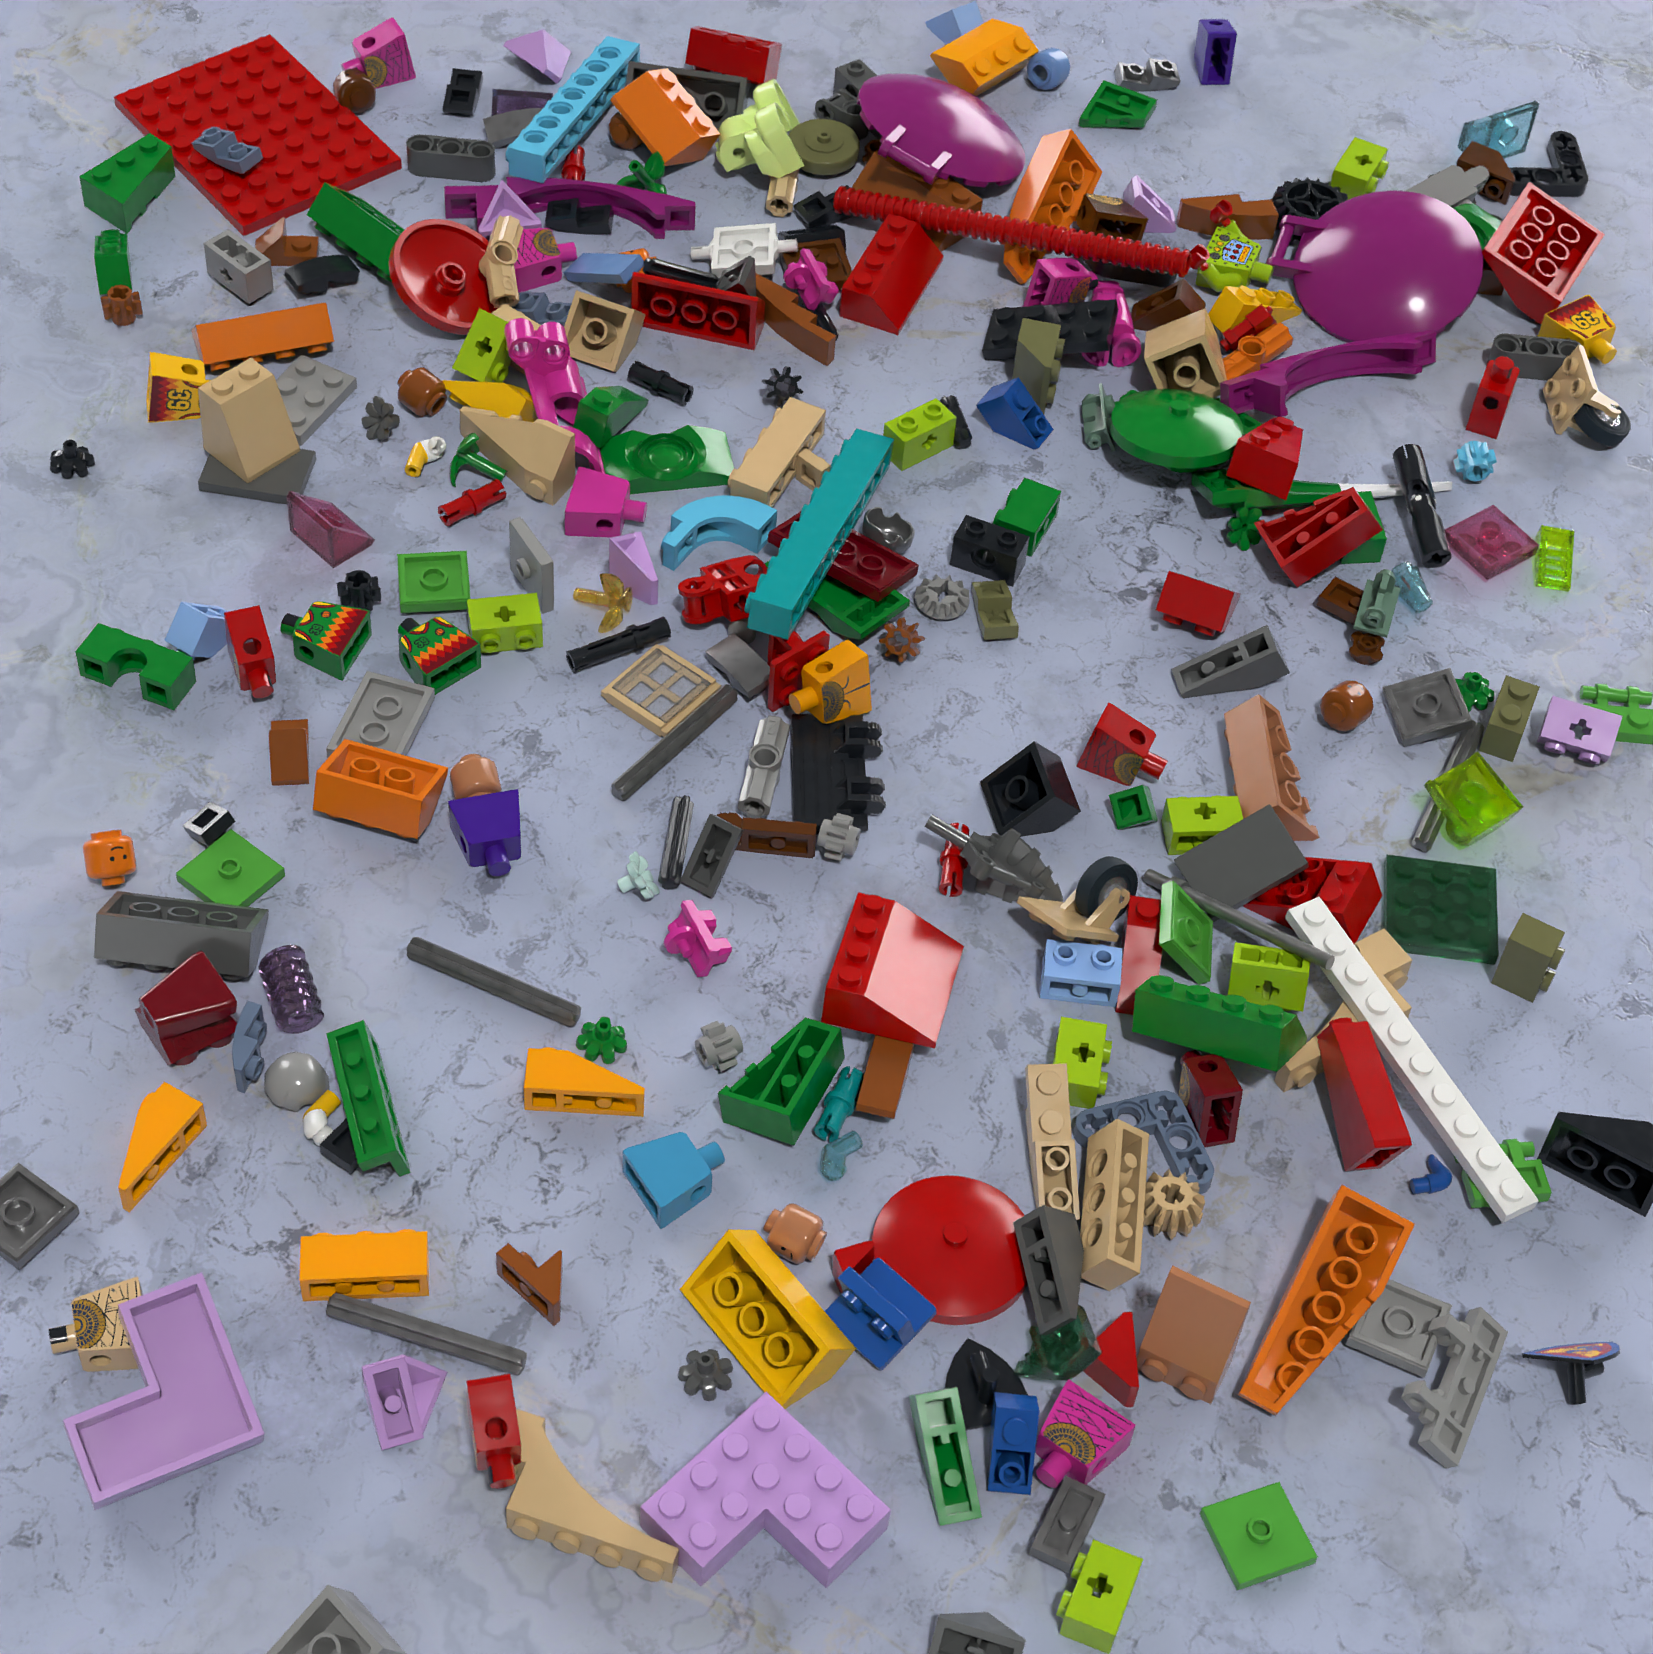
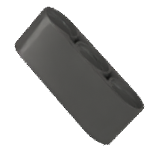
[406,134,496,182]
[1486,333,1582,381]

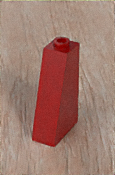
[1317,1017,1412,1171]

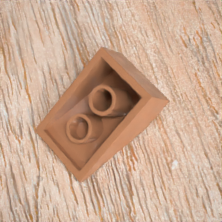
[1137,1266,1251,1404]

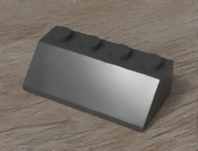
[625,61,750,132]
[94,891,269,980]

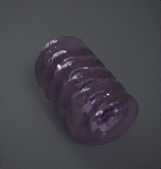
[258,945,324,1034]

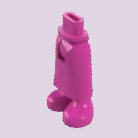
[1081,280,1141,367]

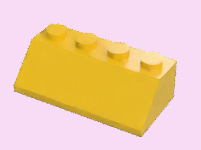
[679,1229,856,1409]

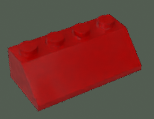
[839,213,944,335]
[631,272,765,350]

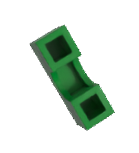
[75,623,197,711]

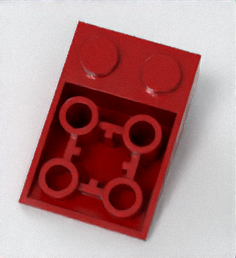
[1243,857,1383,944]

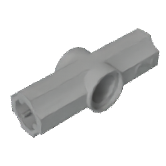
[738,715,790,818]

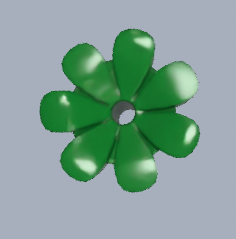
[1227,507,1262,551]
[1455,672,1494,712]
[576,1017,627,1064]

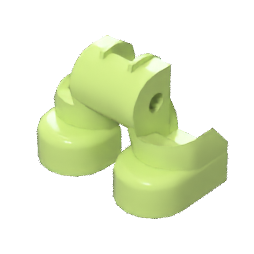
[715,78,804,178]

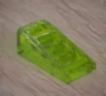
[1535,525,1575,592]

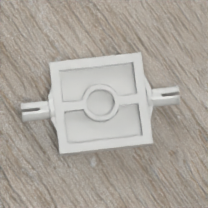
[691,223,798,278]

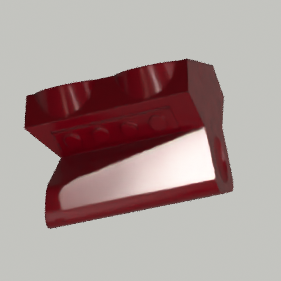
[134,951,237,1066]

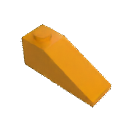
[524,1047,645,1117]
[118,1081,207,1213]

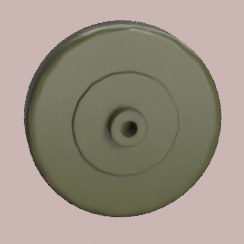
[788,119,860,175]

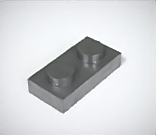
[1029,1476,1105,1573]

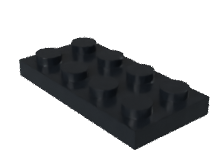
[982,299,1119,360]

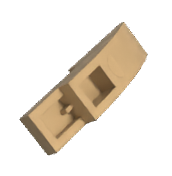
[1025,1063,1080,1221]

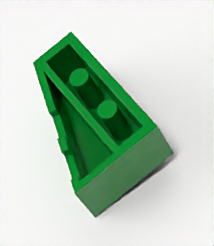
[79,133,175,234]
[718,1017,845,1145]

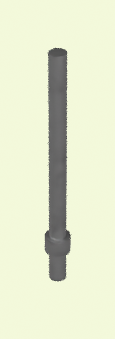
[1143,869,1335,970]

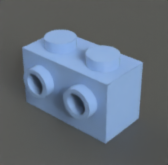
[1040,939,1123,1007]

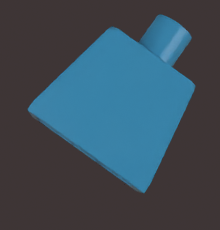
[623,1132,725,1229]

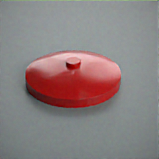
[389,219,498,335]
[872,1176,1028,1325]

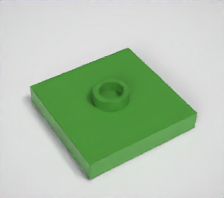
[397,551,471,613]
[176,829,285,907]
[1159,881,1213,985]
[1200,1482,1318,1591]

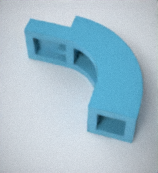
[661,495,777,571]

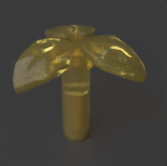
[573,573,633,633]

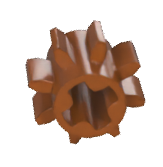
[101,285,143,326]
[879,617,925,662]

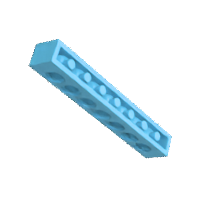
[506,36,640,183]

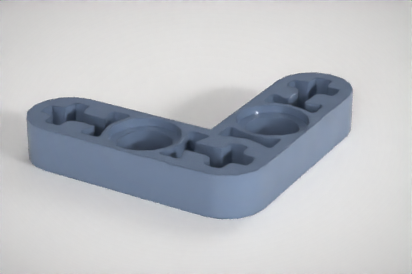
[1073,1091,1214,1194]

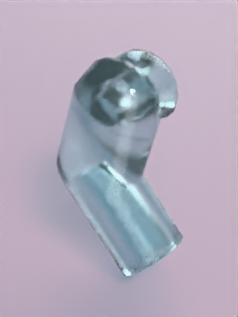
[819,1130,863,1181]

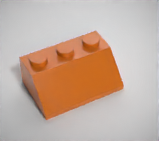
[610,68,720,166]
[313,739,448,839]

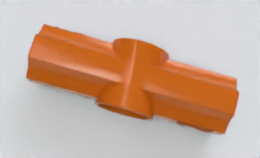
[1223,322,1293,380]

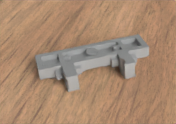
[1401,1307,1508,1469]

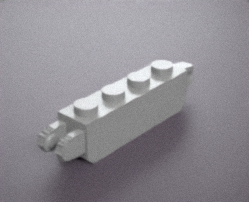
[1405,165,1490,208]

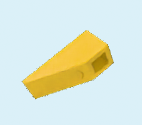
[1208,285,1302,333]
[442,380,538,423]

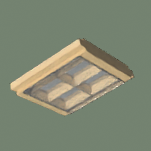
[601,644,721,737]

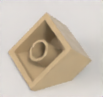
[564,290,646,372]

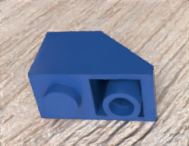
[976,377,1054,450]
[987,1392,1040,1495]

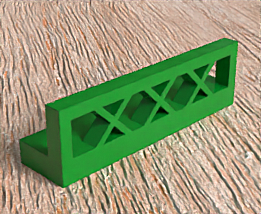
[326,1020,411,1177]

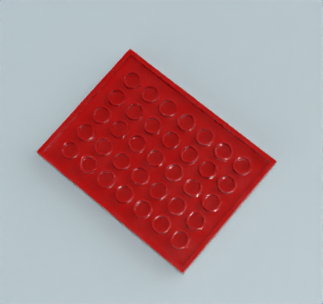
[114,34,402,236]

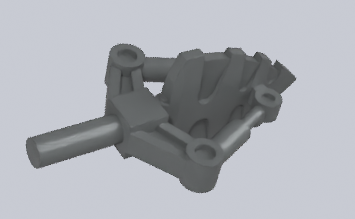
[924,814,1063,903]

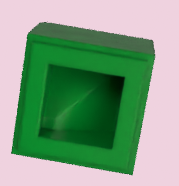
[1109,785,1158,830]

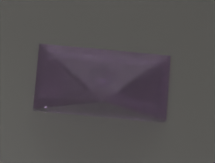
[491,89,553,116]

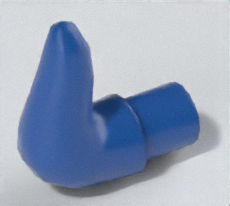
[1410,1154,1452,1195]

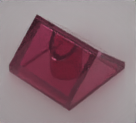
[286,491,375,568]

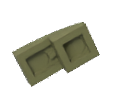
[971,580,1019,640]

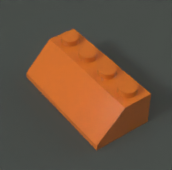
[191,302,334,371]

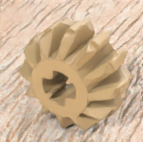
[1143,1169,1205,1240]

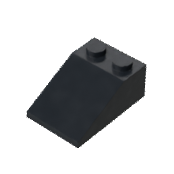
[1537,1112,1653,1217]

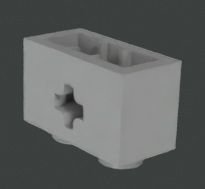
[204,229,274,304]

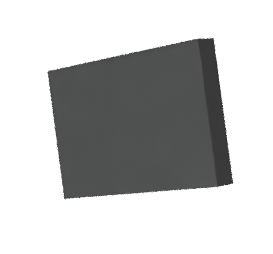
[198,449,316,506]
[1174,804,1309,922]

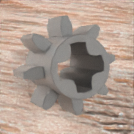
[817,813,861,861]
[695,1021,743,1072]

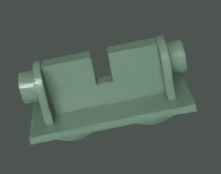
[1081,383,1115,451]
[1353,569,1401,638]

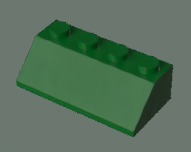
[306,182,405,282]
[1132,975,1307,1072]

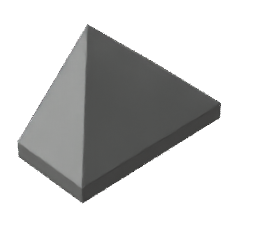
[716,255,756,297]
[680,814,744,898]
[929,1612,1026,1654]

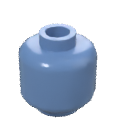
[1027,48,1070,90]

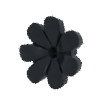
[50,440,95,478]

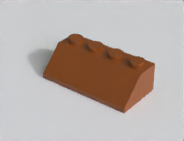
[852,150,983,252]

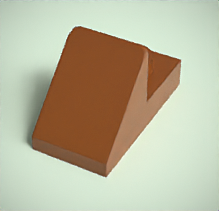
[255,217,320,266]
[269,719,309,786]
[496,1243,563,1326]

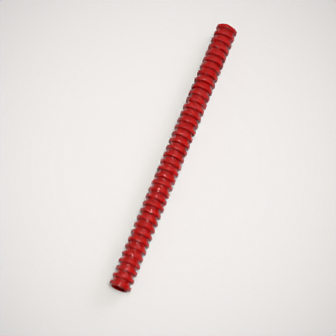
[833,186,1191,278]

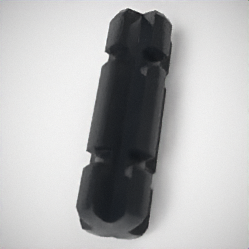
[940,395,972,449]

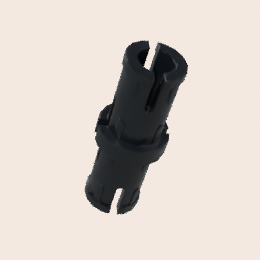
[628,361,694,406]

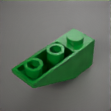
[94,229,132,295]

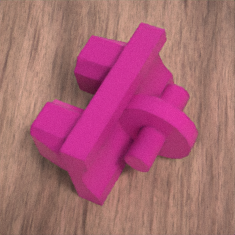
[783,248,839,310]
[663,900,732,977]

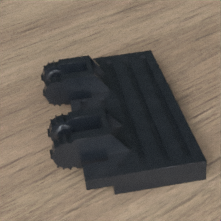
[791,714,886,835]

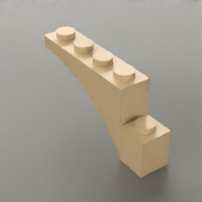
[1274,928,1412,1093]
[506,1409,679,1583]

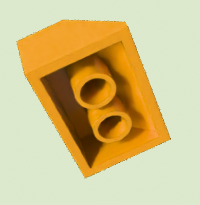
[930,18,1039,96]

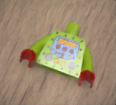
[1190,199,1274,292]

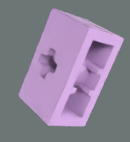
[1537,696,1623,764]

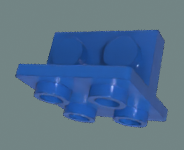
[825,1258,937,1370]

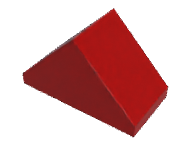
[1080,1312,1139,1407]

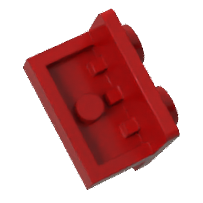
[767,630,830,712]

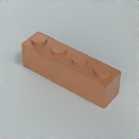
[1224,694,1319,841]

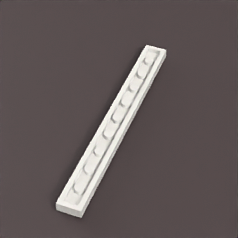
[1285,897,1539,1223]

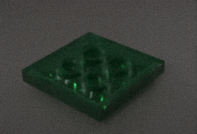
[1383,854,1499,965]

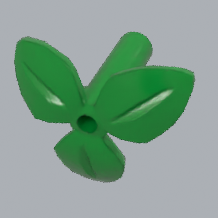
[616,151,667,194]
[449,433,507,487]

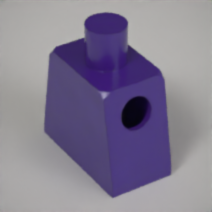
[1194,19,1237,85]
[448,789,521,876]

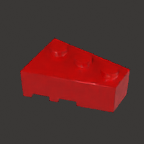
[685,26,782,85]
[1226,417,1303,500]
[1254,487,1383,587]

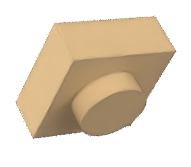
[795,448,831,491]

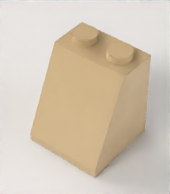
[1144,308,1227,398]
[198,358,300,483]

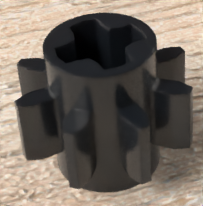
[761,366,803,407]
[337,570,382,611]

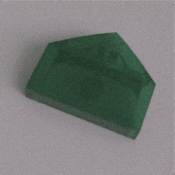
[1014,1304,1102,1380]

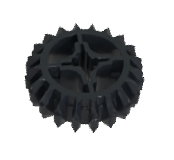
[1271,177,1348,242]

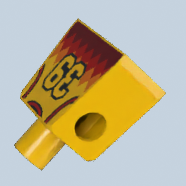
[1538,294,1617,364]
[146,352,211,423]

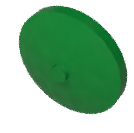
[1110,389,1243,469]

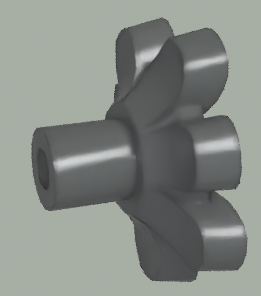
[362,396,400,440]
[678,1349,733,1401]

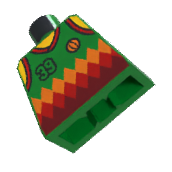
[280,601,372,681]
[398,617,481,695]

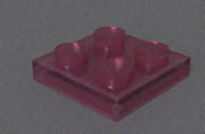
[1445,505,1539,580]

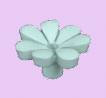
[617,851,659,899]

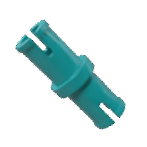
[814,1066,864,1142]

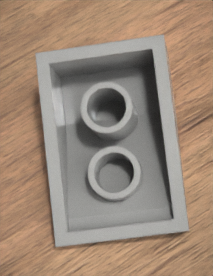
[266,1585,406,1654]

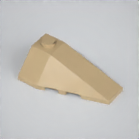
[460,406,575,506]

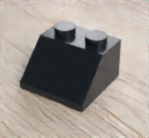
[980,741,1081,837]

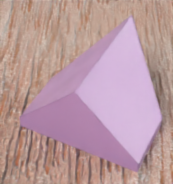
[503,29,571,84]
[1123,175,1176,233]
[478,180,542,241]
[609,532,658,605]
[361,1354,448,1450]

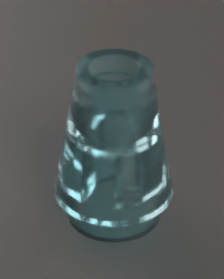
[1391,561,1433,613]

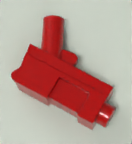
[1219,304,1278,352]

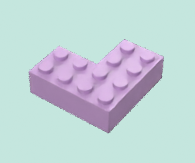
[63,1272,264,1510]
[640,1392,891,1588]

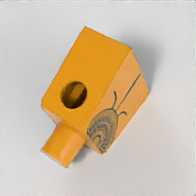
[789,639,872,724]

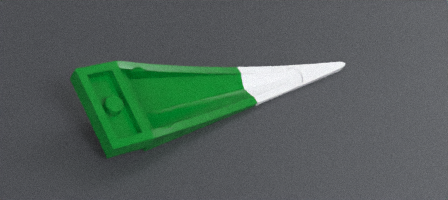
[1191,469,1452,514]

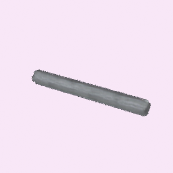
[611,684,738,801]
[1412,720,1485,852]
[406,937,581,1027]
[326,1293,527,1375]

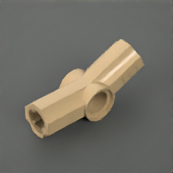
[766,169,799,217]
[479,215,523,308]

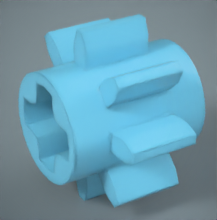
[1454,441,1497,481]

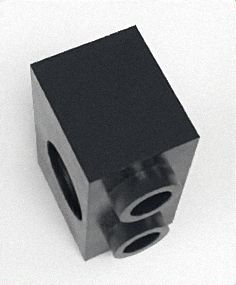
[950,515,1030,587]

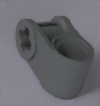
[815,88,869,140]

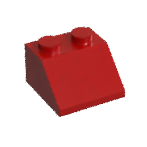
[1156,571,1241,636]

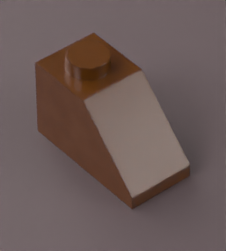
[1131,278,1206,331]

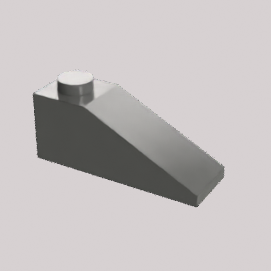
[1171,625,1290,698]
[1013,1205,1084,1336]

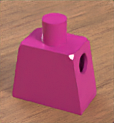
[565,467,647,538]

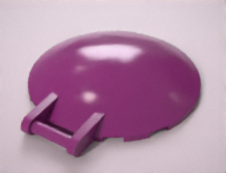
[857,73,1025,187]
[1265,191,1483,343]

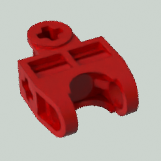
[678,555,767,624]

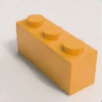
[299,1229,429,1301]

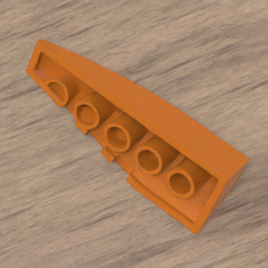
[1003,129,1102,284]
[1238,1185,1415,1416]

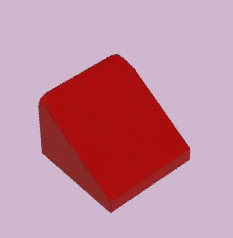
[832,1240,875,1294]

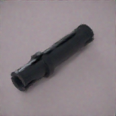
[566,616,671,672]

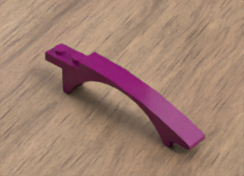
[444,177,696,239]
[1220,330,1436,417]

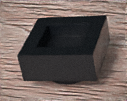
[183,802,236,846]
[320,1118,359,1174]

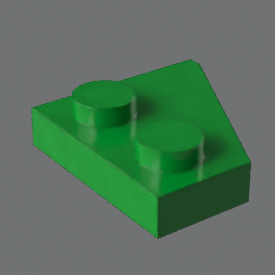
[1079,80,1157,128]

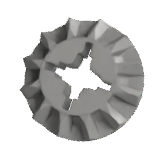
[915,574,970,620]

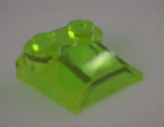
[1424,751,1523,846]

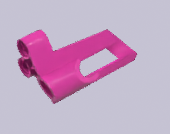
[504,318,605,473]

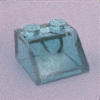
[1457,101,1539,159]

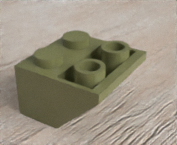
[1012,318,1065,414]

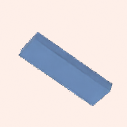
[563,253,644,284]

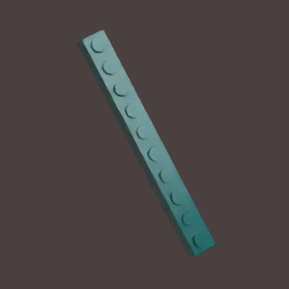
[744,428,894,640]

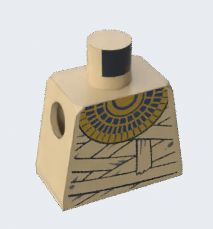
[49,1277,142,1372]

